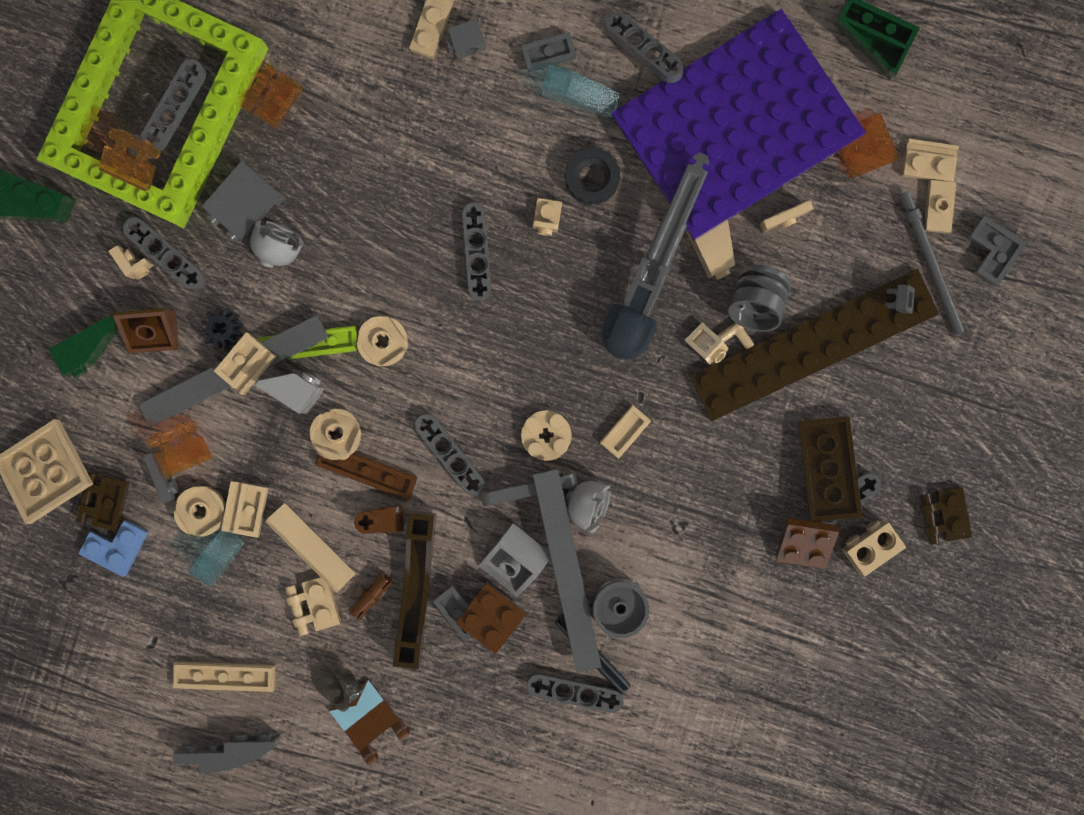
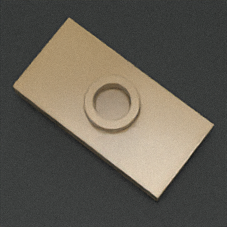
[924,180,956,234]
[759,200,814,233]

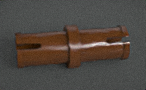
[348,572,393,620]

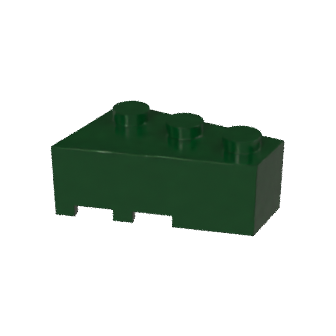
[834,0,920,79]
[0,170,76,223]

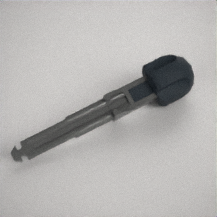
[601,152,710,360]

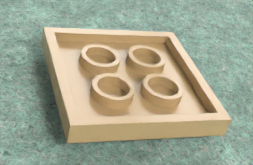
[0,419,93,524]

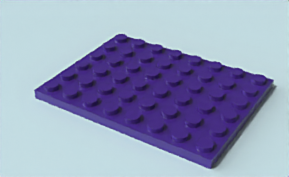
[611,8,866,241]

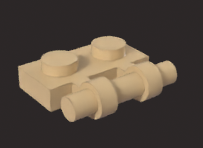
[285,577,341,636]

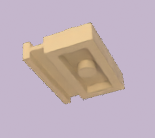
[901,139,959,182]
[214,332,277,395]
[221,481,269,538]

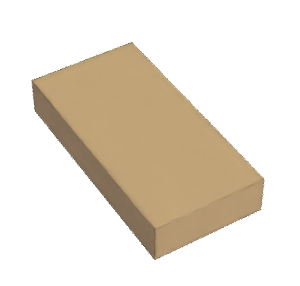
[599,405,651,459]

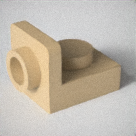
[533,198,562,236]
[109,246,154,279]
[685,322,729,366]

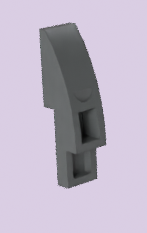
[173,732,280,774]

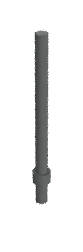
[900,191,965,334]

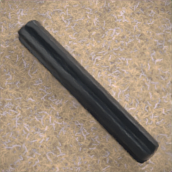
[555,614,630,694]

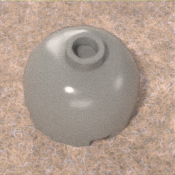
[250,220,304,268]
[565,481,611,533]

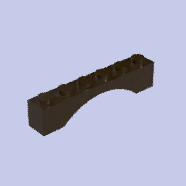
[393,511,437,669]

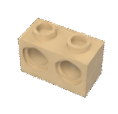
[841,520,906,577]

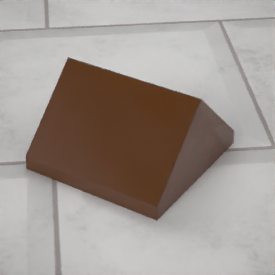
[113,308,179,353]

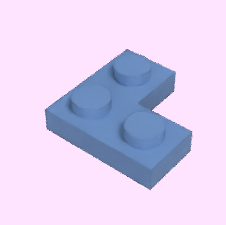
[79,520,149,577]

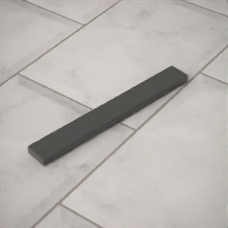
[138,315,330,427]
[533,468,601,673]

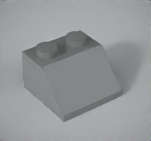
[255,372,325,414]
[479,523,551,597]

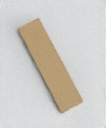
[265,503,356,593]
[172,661,276,692]

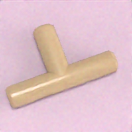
[717,323,754,349]

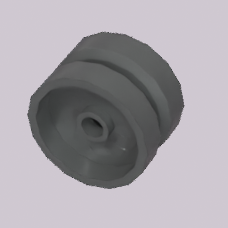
[592,577,649,638]

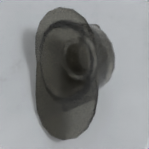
[311,663,364,712]

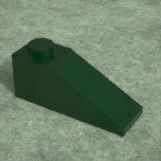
[48,314,118,378]

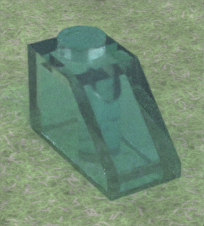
[188,531,246,587]

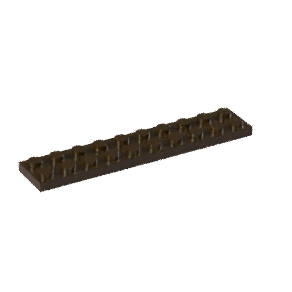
[689,269,939,421]

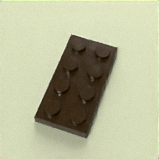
[798,416,863,522]

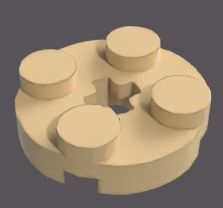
[357,316,408,366]
[310,409,361,460]
[521,410,572,461]
[174,486,226,537]

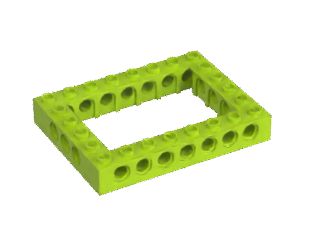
[37,0,269,229]

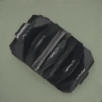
[200,307,244,350]

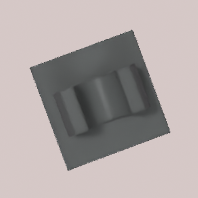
[885,285,915,314]

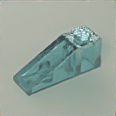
[542,64,621,118]

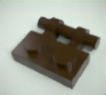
[76,472,130,531]
[919,487,972,545]

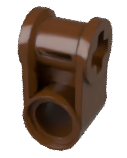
[354,506,405,534]

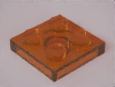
[839,113,900,180]

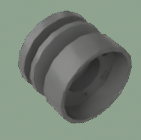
[728,265,792,332]

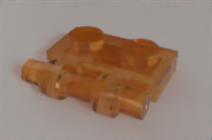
[241,64,304,130]
[99,128,161,191]
[146,421,213,479]

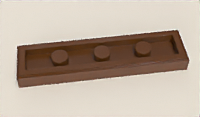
[315,453,418,501]

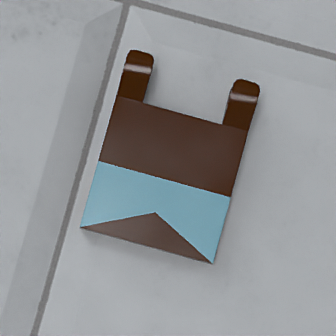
[329,679,410,766]

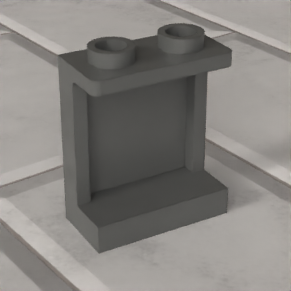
[202,161,285,243]

